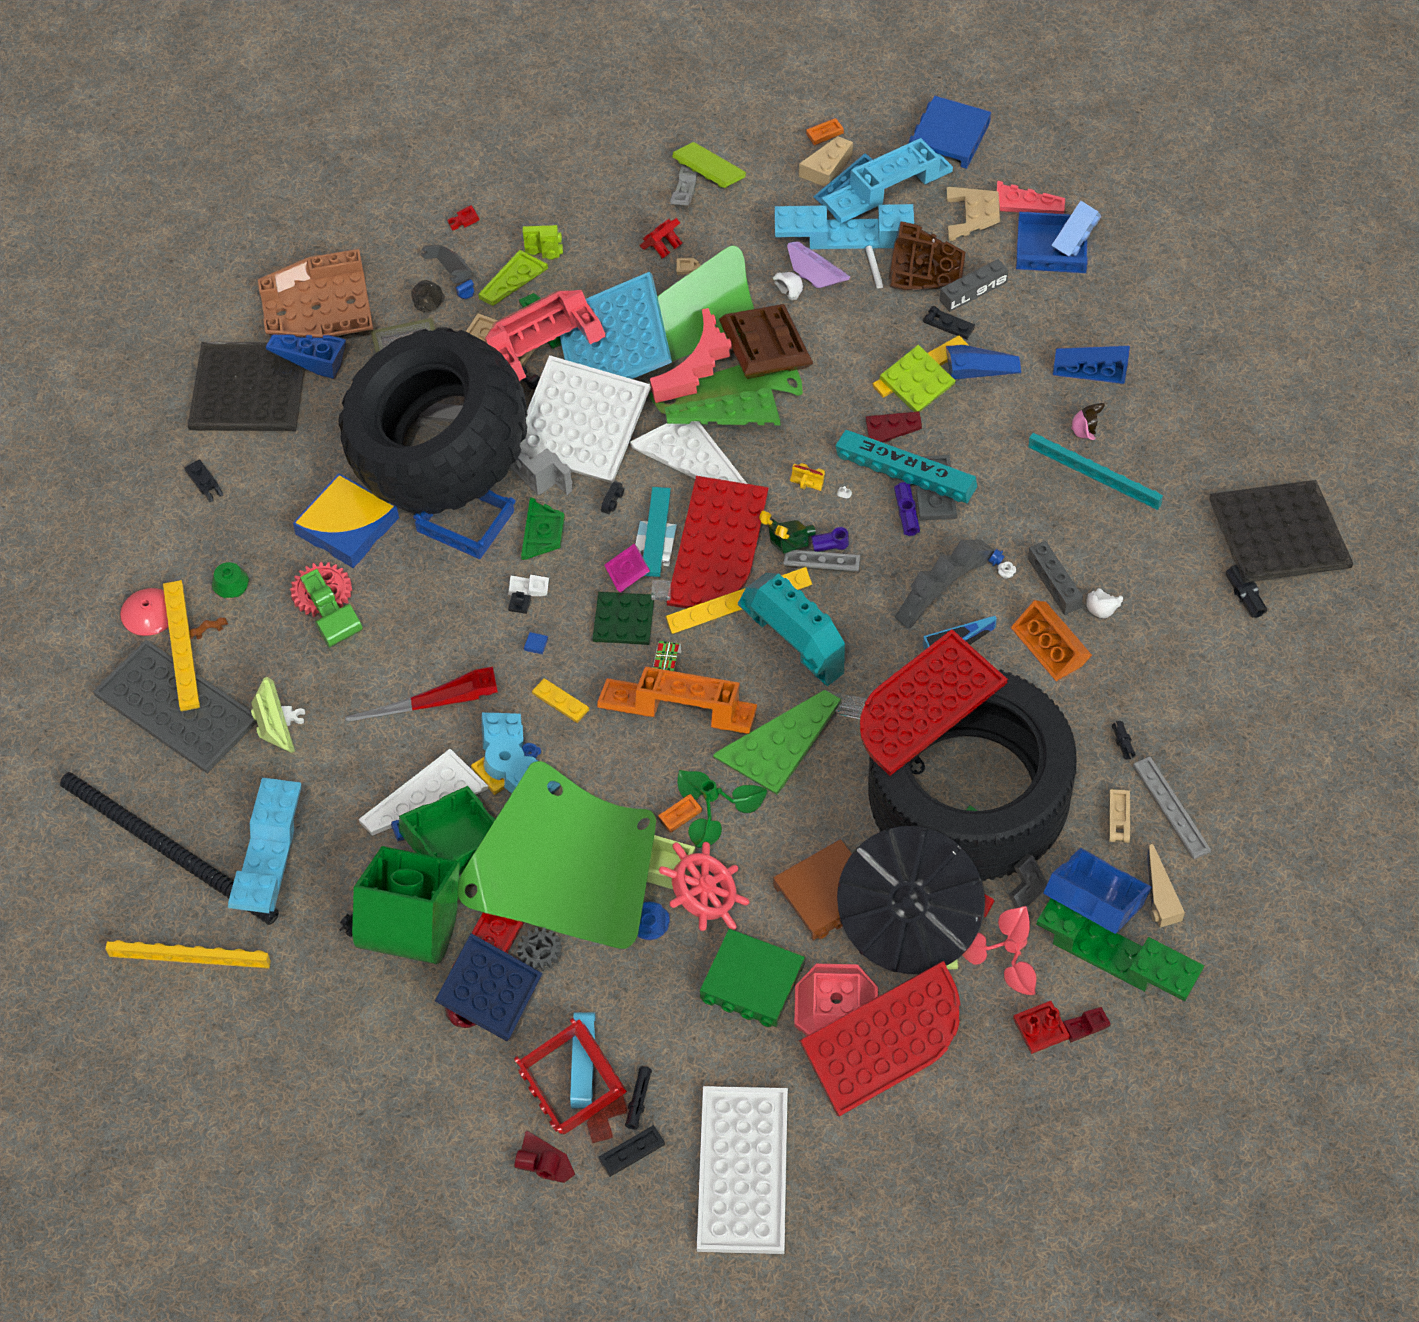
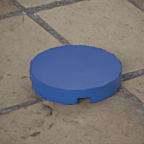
[637,902,670,940]

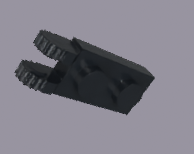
[184,459,223,502]

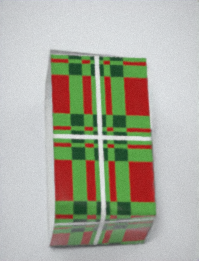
[653,641,681,671]

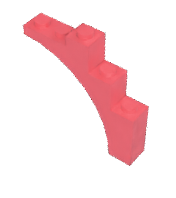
[650,308,732,403]

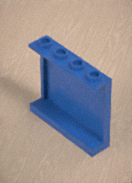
[908,96,991,169]
[1016,212,1088,273]

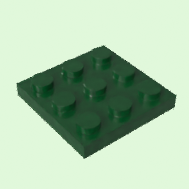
[592,592,655,645]

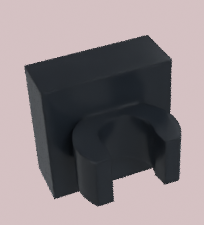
[508,591,531,614]

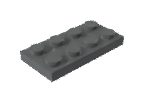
[916,455,957,521]

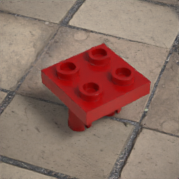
[639,217,683,259]
[1013,1001,1070,1054]

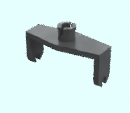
[421,245,472,283]

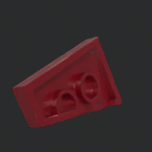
[865,411,922,443]

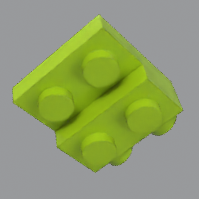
[523,225,563,260]

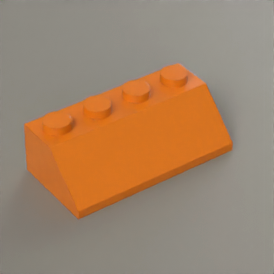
[1011,600,1092,681]

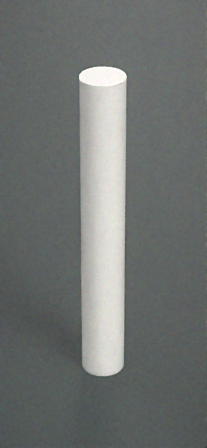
[865,246,884,288]

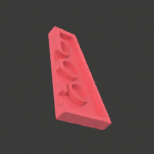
[997,180,1065,214]

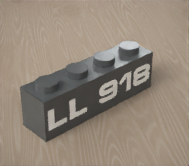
[940,259,1009,312]

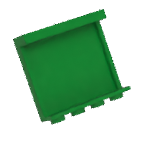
[700,929,805,1027]

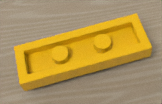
[532,678,589,723]

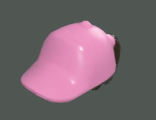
[1071,403,1105,440]

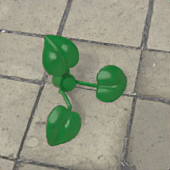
[677,770,767,848]

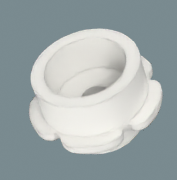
[998,562,1016,578]

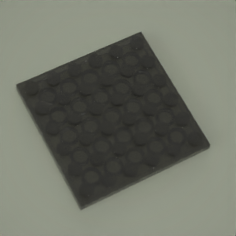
[188,342,305,431]
[1209,480,1353,583]

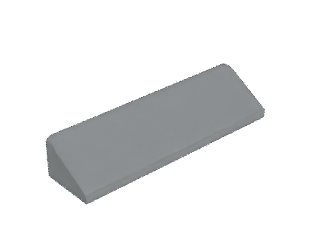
[784,550,860,571]

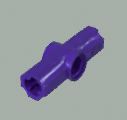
[894,482,920,536]

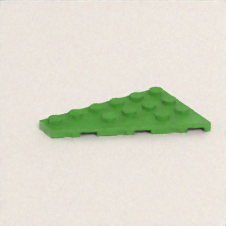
[713,690,842,795]

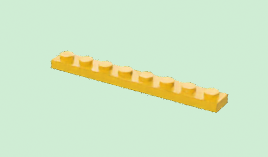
[665,567,812,634]
[163,580,200,711]
[105,940,271,968]

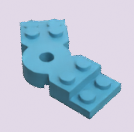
[481,712,560,794]

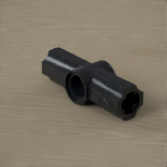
[1225,564,1267,618]

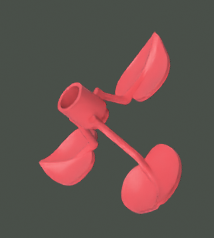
[962,906,1036,995]

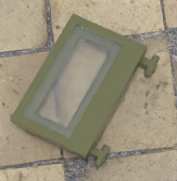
[371,318,435,352]

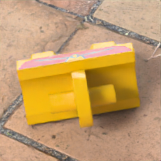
[790,463,825,491]

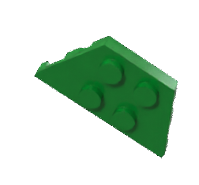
[521,498,565,560]

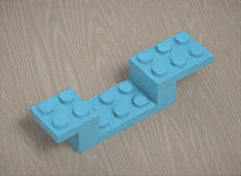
[821,138,953,223]
[775,204,914,249]
[228,778,301,913]

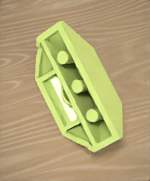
[251,677,295,753]

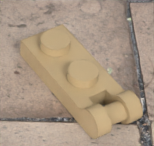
[1109,790,1130,843]

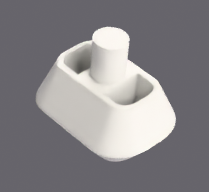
[837,486,852,498]

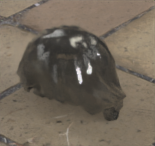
[411,280,445,313]

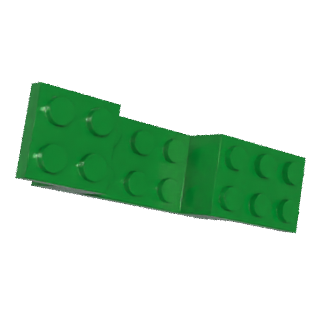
[1036,898,1205,1001]

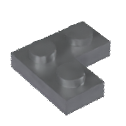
[1009,854,1048,908]

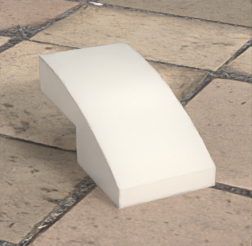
[508,575,549,596]

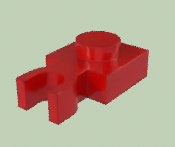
[447,205,480,231]

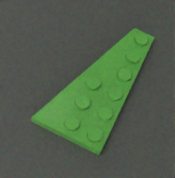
[664,387,781,426]

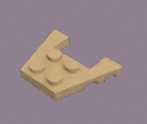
[947,187,1001,241]

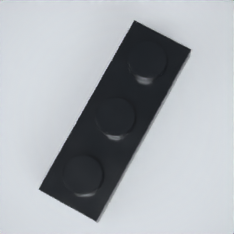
[599,1125,665,1177]

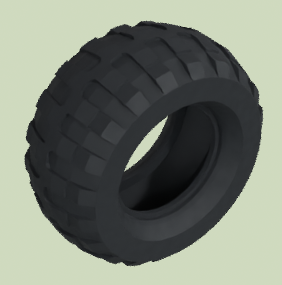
[338,327,528,514]

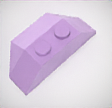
[787,241,850,288]

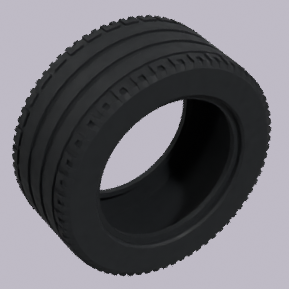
[868,669,1077,881]

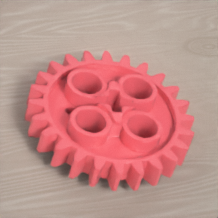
[290,562,352,617]

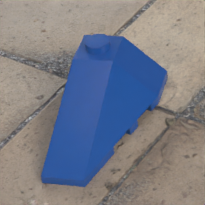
[266,335,346,379]
[946,345,1022,379]

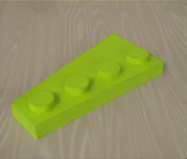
[478,250,548,306]

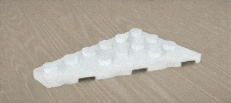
[630,421,747,484]

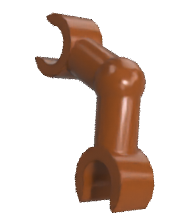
[190,617,228,640]

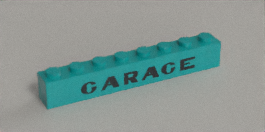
[835,430,977,503]

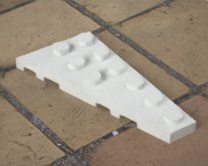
[359,749,488,836]

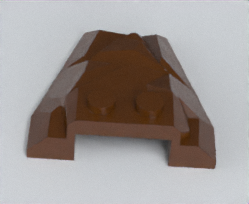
[889,221,966,291]

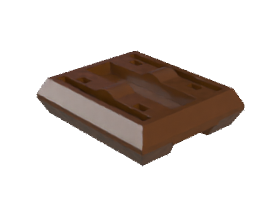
[719,304,813,379]

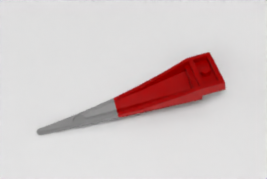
[345,666,498,721]

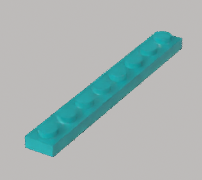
[1028,433,1163,510]

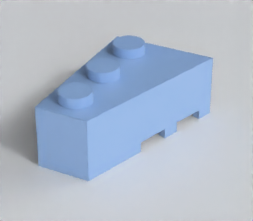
[1052,201,1101,257]

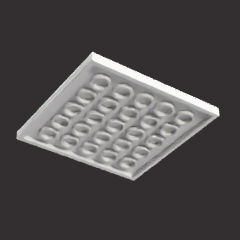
[520,355,651,483]

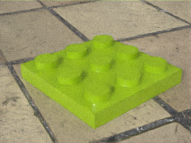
[879,345,956,412]

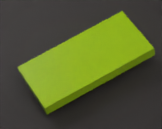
[672,142,746,188]

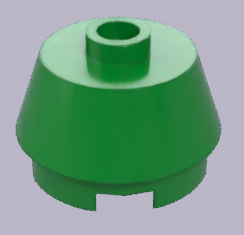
[211,562,249,598]

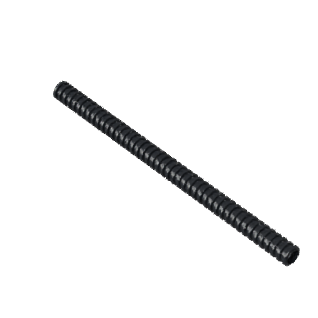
[60,772,279,925]

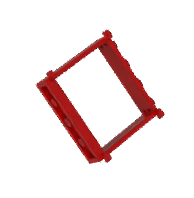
[514,1018,627,1135]

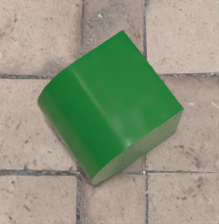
[352,846,460,964]

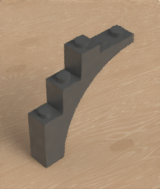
[895,540,995,628]

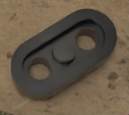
[601,481,624,514]

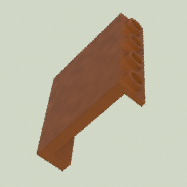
[773,839,852,941]

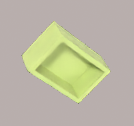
[647,835,695,889]

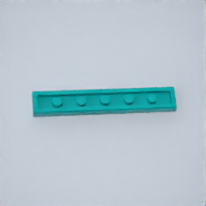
[643,487,671,577]

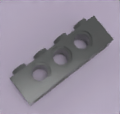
[1028,541,1083,615]

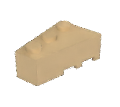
[799,136,853,187]

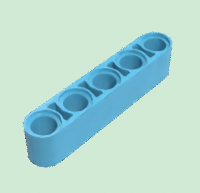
[570,1012,595,1109]

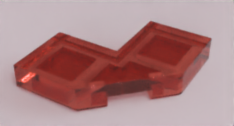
[587,1095,628,1144]

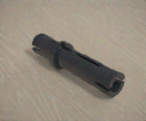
[625,1066,652,1130]

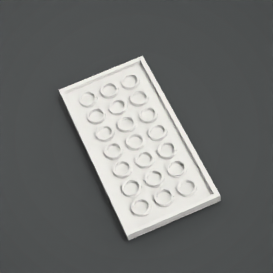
[697,1086,788,1254]

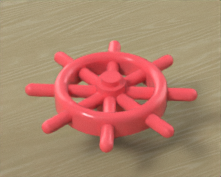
[659,842,750,931]

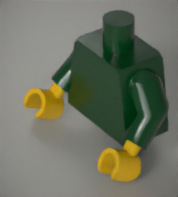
[759,511,816,554]

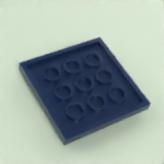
[434,933,543,1041]

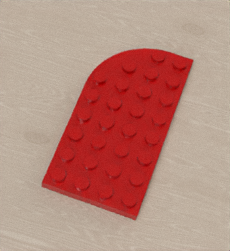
[667,476,769,608]
[860,629,1008,776]
[799,961,960,1116]

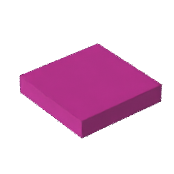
[604,544,650,592]

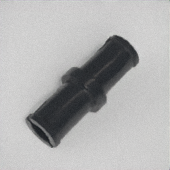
[1112,721,1136,760]

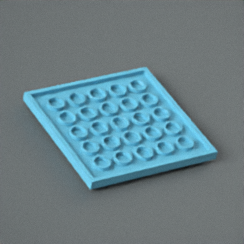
[560,272,672,379]

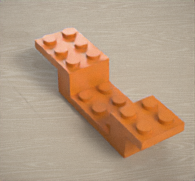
[597,667,757,734]

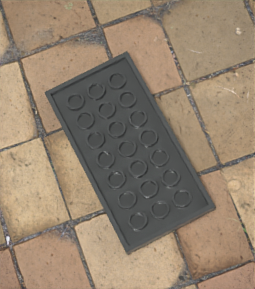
[93,640,257,774]

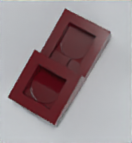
[1063,1007,1111,1043]

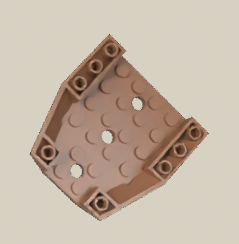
[258,249,373,338]

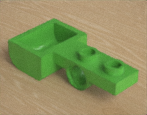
[300,569,363,648]

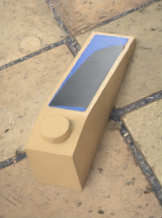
[1147,844,1185,928]

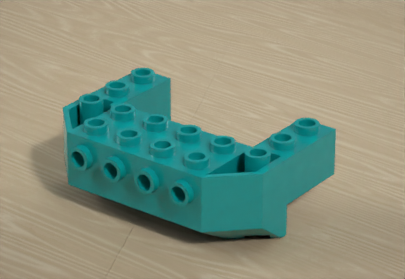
[738,573,845,687]

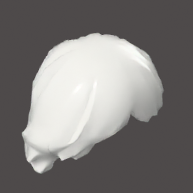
[773,272,803,301]
[1086,588,1123,618]

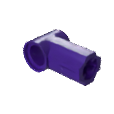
[811,527,849,552]

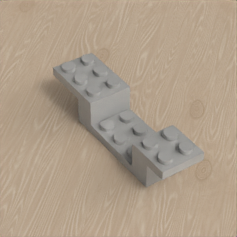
[510,448,573,496]

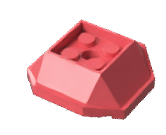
[794,963,878,1036]

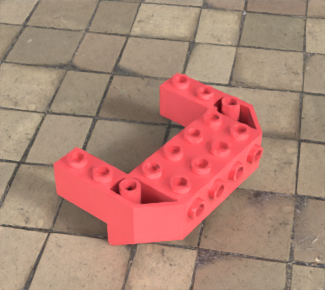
[484,290,606,381]

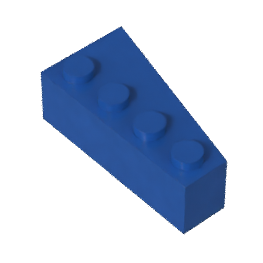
[1053,346,1130,384]

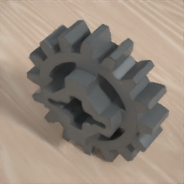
[517,927,562,971]

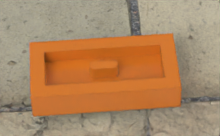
[806,118,844,145]
[658,794,702,833]

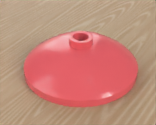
[120,588,169,636]

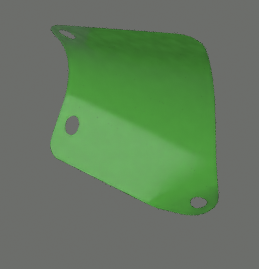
[648,246,803,414]
[458,761,656,949]

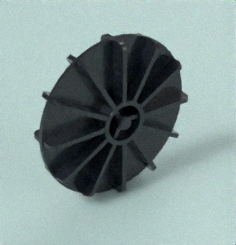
[837,826,985,974]

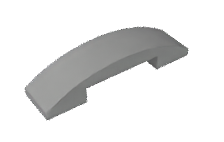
[670,165,698,205]

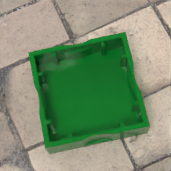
[399,786,496,875]

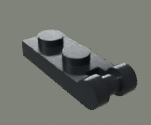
[923,306,975,340]

